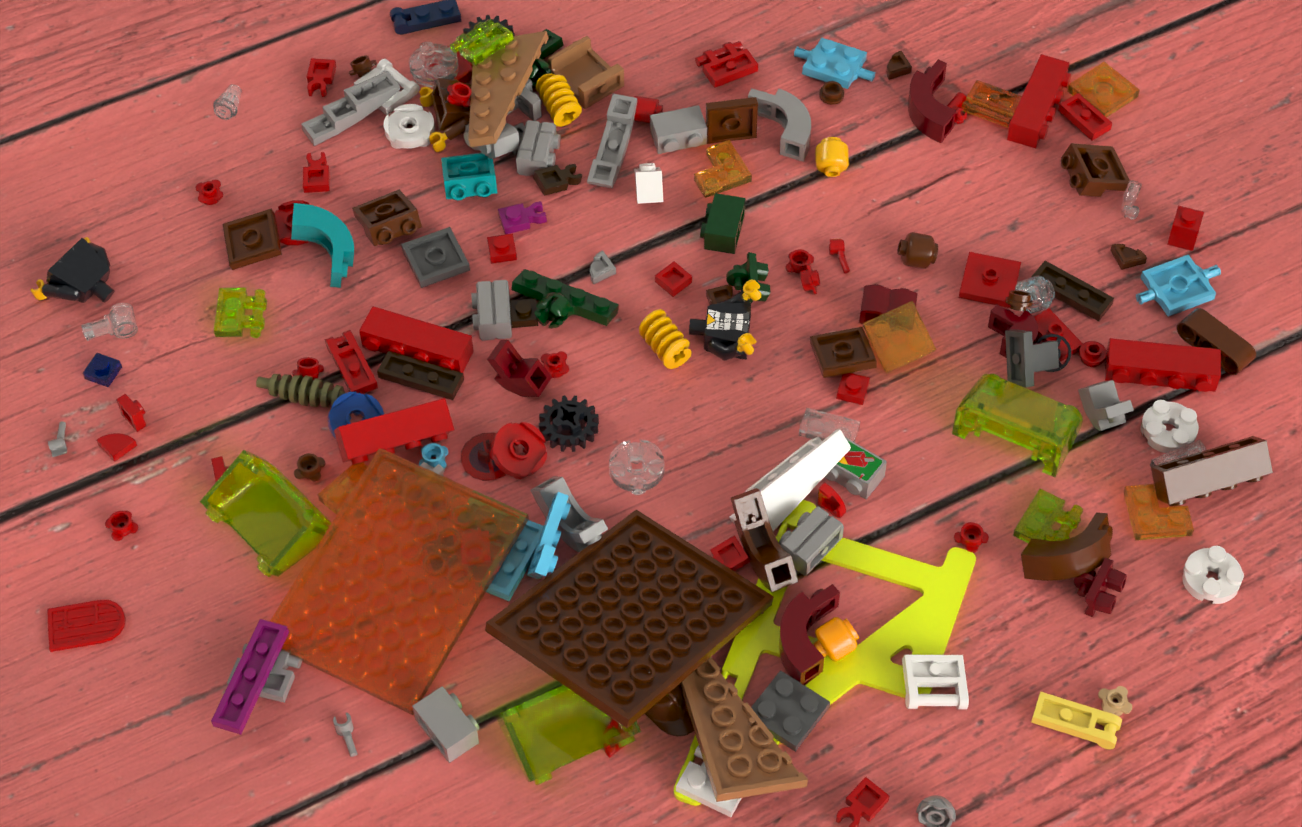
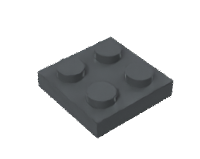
[401,227,470,288]
[751,670,830,752]

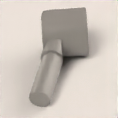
[48,422,67,457]
[333,713,357,757]

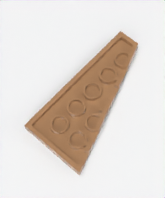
[468,31,549,147]
[680,657,808,802]

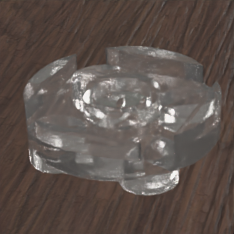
[409,41,459,87]
[609,440,665,495]

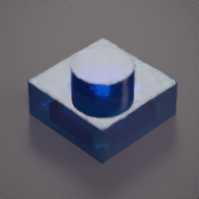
[83,353,122,387]

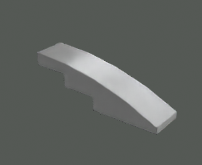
[301,71,400,146]

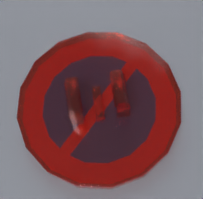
[461,432,516,481]

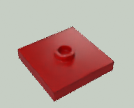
[958,252,1021,308]

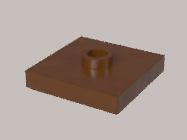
[706,97,758,144]
[223,208,282,270]
[810,327,877,378]

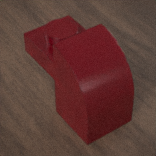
[988,304,1038,358]
[487,340,552,397]

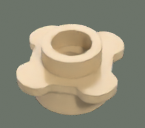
[1098,686,1132,716]

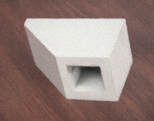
[634,163,663,204]

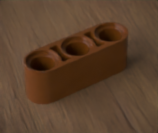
[1177,308,1256,375]

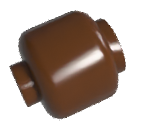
[897,232,938,269]

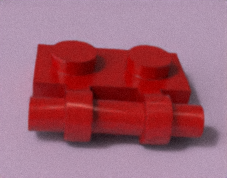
[695,41,758,88]

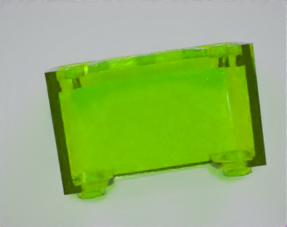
[952,374,1083,477]
[200,450,337,577]
[495,685,641,785]

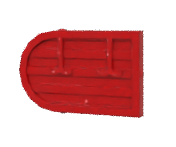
[47,600,126,652]

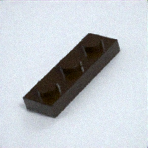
[1030,261,1114,321]
[377,351,464,400]

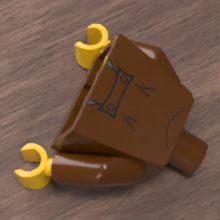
[419,78,471,152]

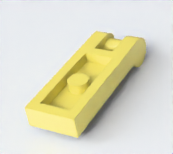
[1031,691,1122,749]

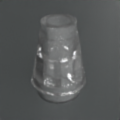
[213,84,242,120]

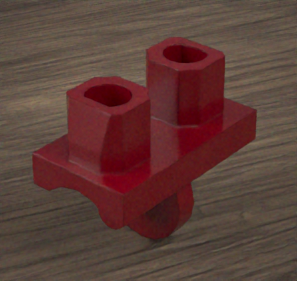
[1074,558,1127,617]

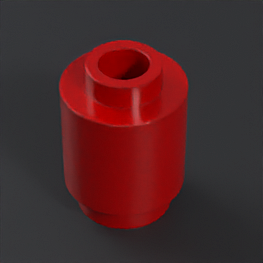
[634,96,663,124]

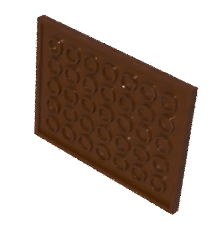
[485,510,774,728]

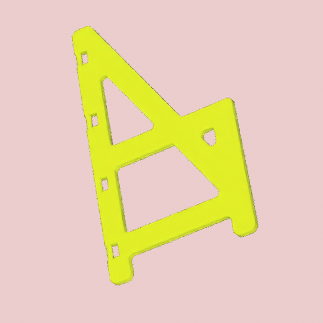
[674,500,976,806]

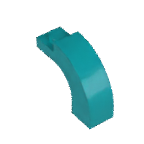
[291,203,354,288]

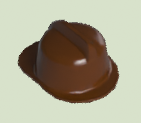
[645,684,694,737]

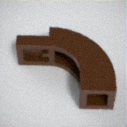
[731,488,798,592]
[1021,512,1113,581]

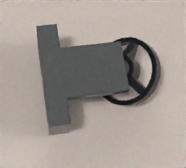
[1005,329,1071,388]

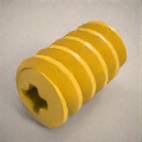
[536,73,582,127]
[639,309,692,369]

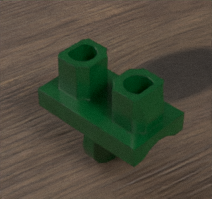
[726,252,770,304]

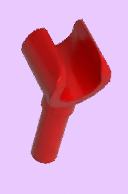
[829,239,850,274]

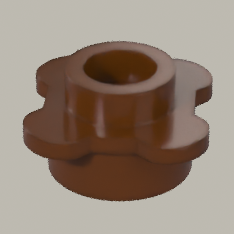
[349,55,377,77]
[294,453,326,482]

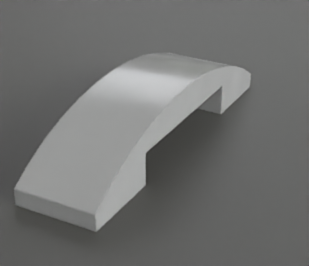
[587,94,638,188]

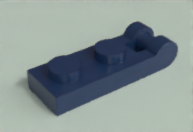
[390,0,461,35]

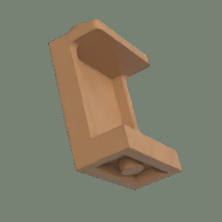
[548,36,624,109]

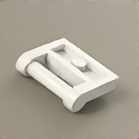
[354,59,420,115]
[902,655,969,709]

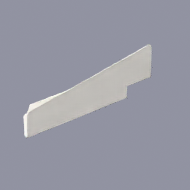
[729,429,851,531]

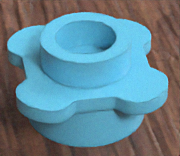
[419,443,449,469]

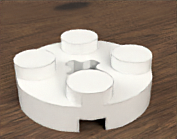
[384,104,435,149]
[1140,400,1199,454]
[1182,546,1244,604]

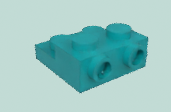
[441,153,498,200]

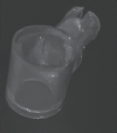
[81,303,138,341]

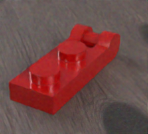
[325,330,378,394]

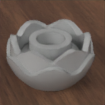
[916,795,956,827]

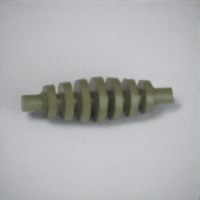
[256,374,345,407]

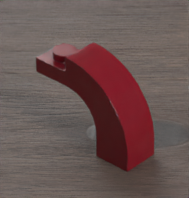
[908,59,956,143]
[779,584,840,685]

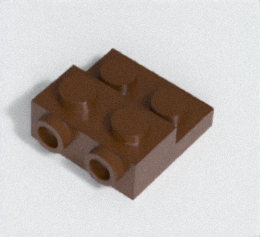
[1061,143,1132,197]
[352,189,422,246]

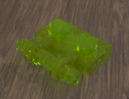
[450,19,514,65]
[214,288,267,338]
[1013,489,1083,543]

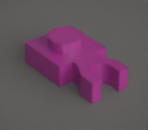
[498,201,547,234]

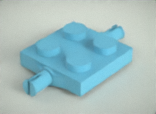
[794,38,876,89]
[1136,255,1221,317]

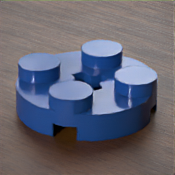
[327,392,384,439]

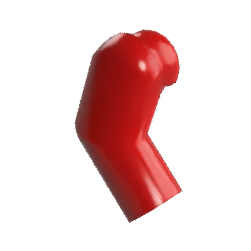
[947,92,967,124]

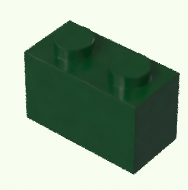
[700,193,746,254]

